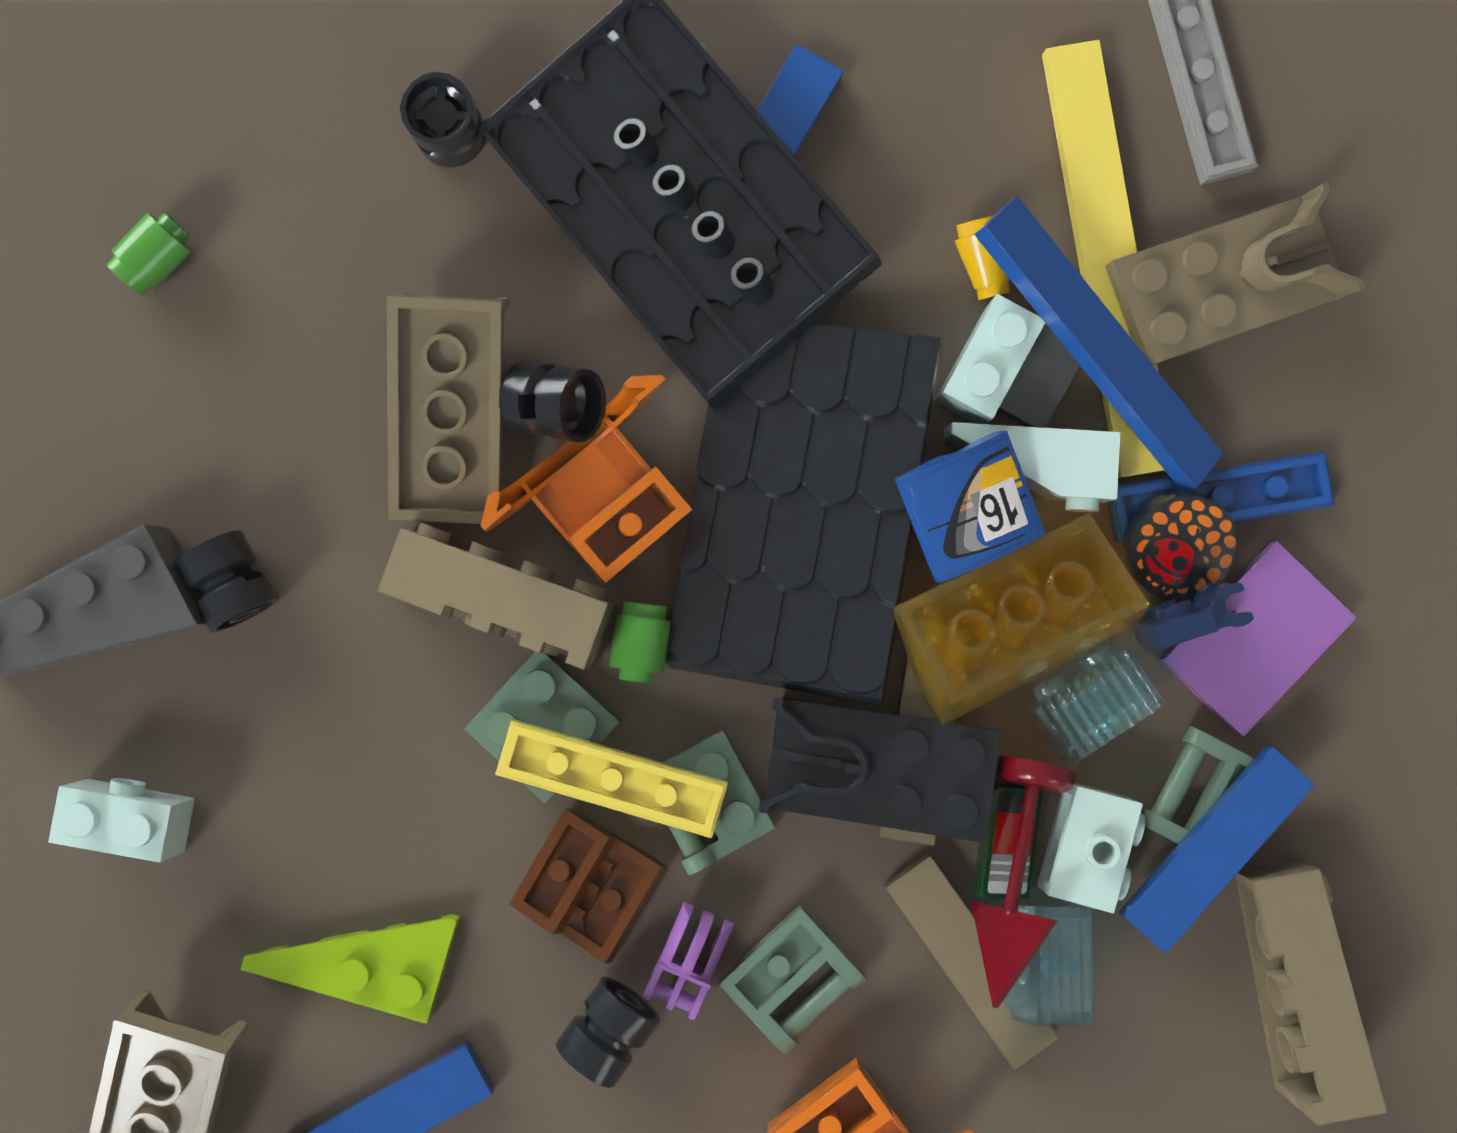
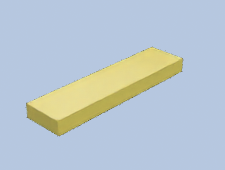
[495,719,728,838]

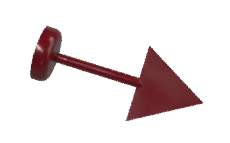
[971,756,1076,1008]

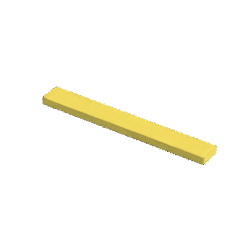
[1042,40,1165,479]

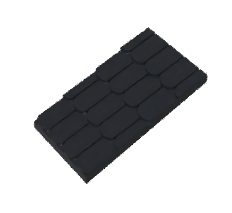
[477,0,882,408]
[666,323,941,706]

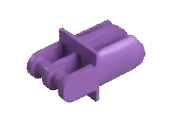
[643,902,735,1020]

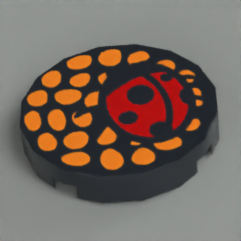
[1124,491,1238,600]

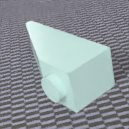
[944,422,1120,512]

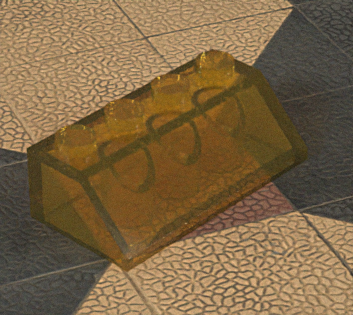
[893,513,1151,725]

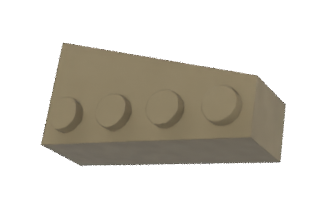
[378,523,616,670]
[1235,860,1387,1126]

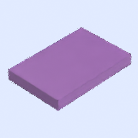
[1158,541,1357,737]

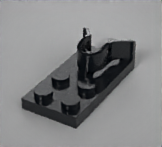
[759,697,1001,843]

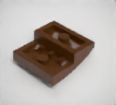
[509,808,667,964]

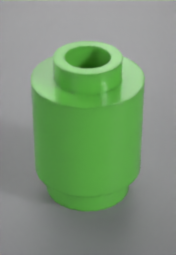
[106,212,192,295]
[609,601,671,683]

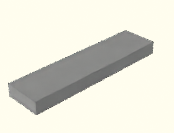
[1148,0,1258,186]

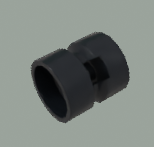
[400,72,485,168]
[499,361,606,442]
[174,530,278,633]
[556,977,660,1088]

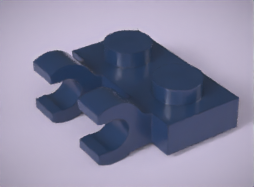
[1131,582,1254,649]

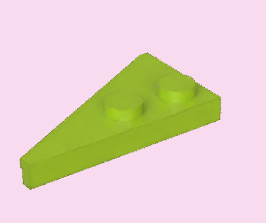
[240,914,460,1024]

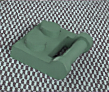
[1143,726,1254,844]
[662,729,776,875]
[719,904,868,1055]

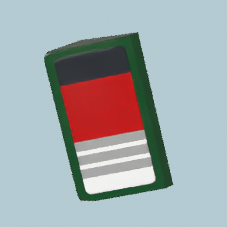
[973,783,1043,899]

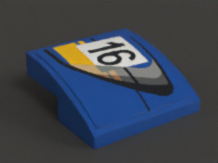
[895,430,1046,582]

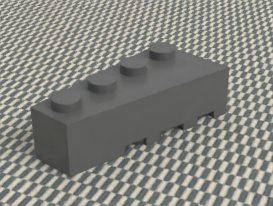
[0,525,207,679]

